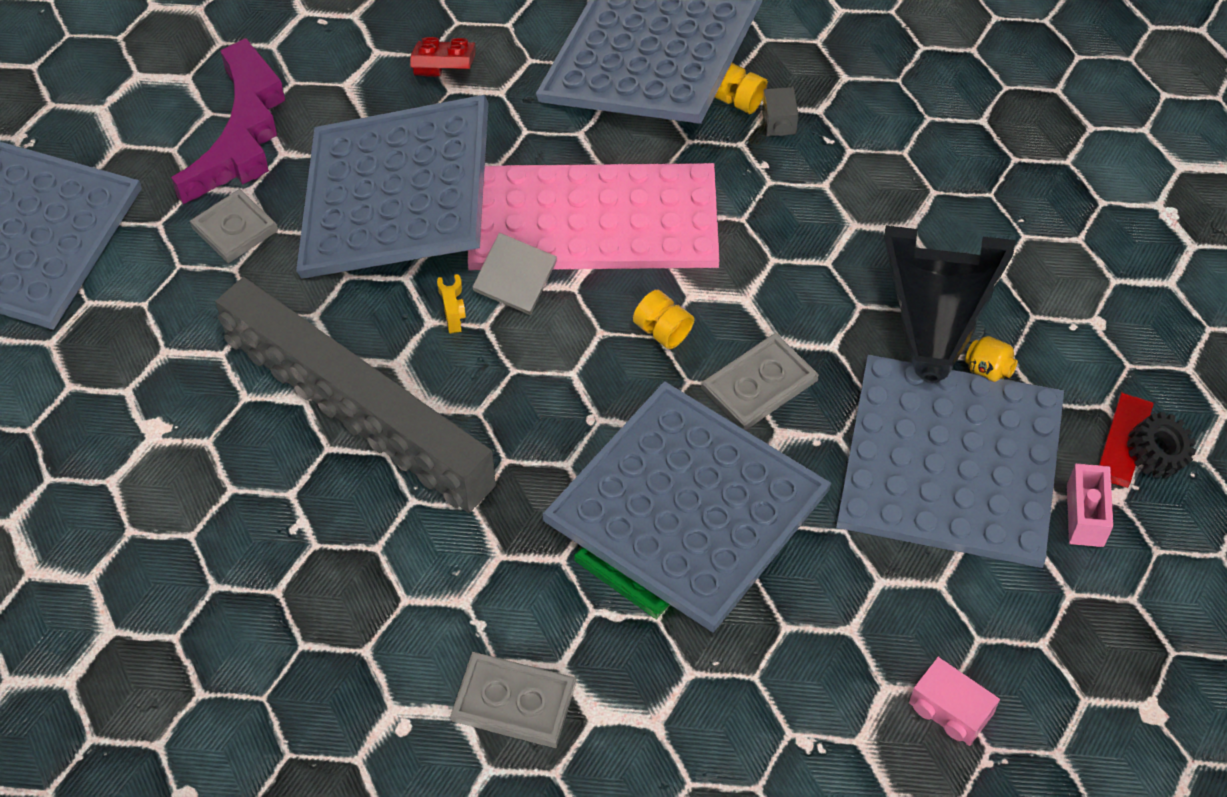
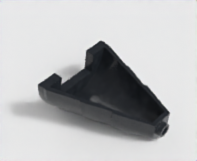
[884,225,1015,383]

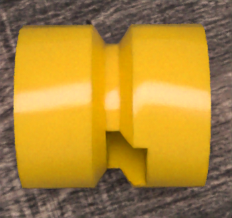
[715,63,768,114]
[633,290,694,349]

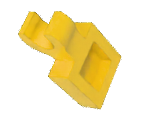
[437,274,466,334]

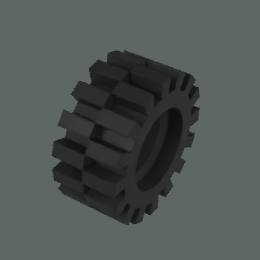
[1127,412,1196,478]

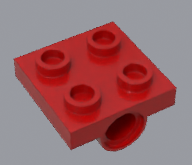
[410,37,476,76]

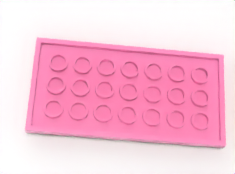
[468,163,719,270]

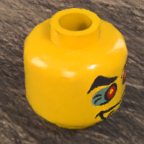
[965,336,1017,382]

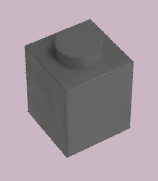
[762,87,799,136]

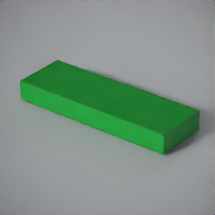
[575,547,670,620]

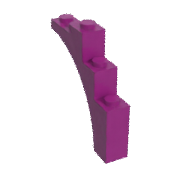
[171,38,285,204]

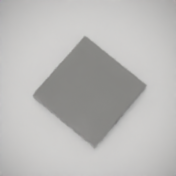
[190,189,278,264]
[472,232,557,315]

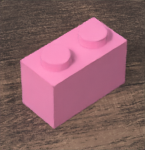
[1067,464,1113,547]
[909,657,1000,746]

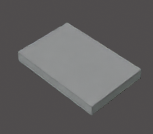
[701,332,819,431]
[450,652,576,748]

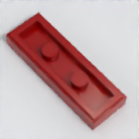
[1099,392,1154,488]

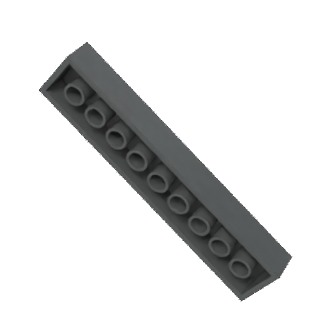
[215,276,496,513]

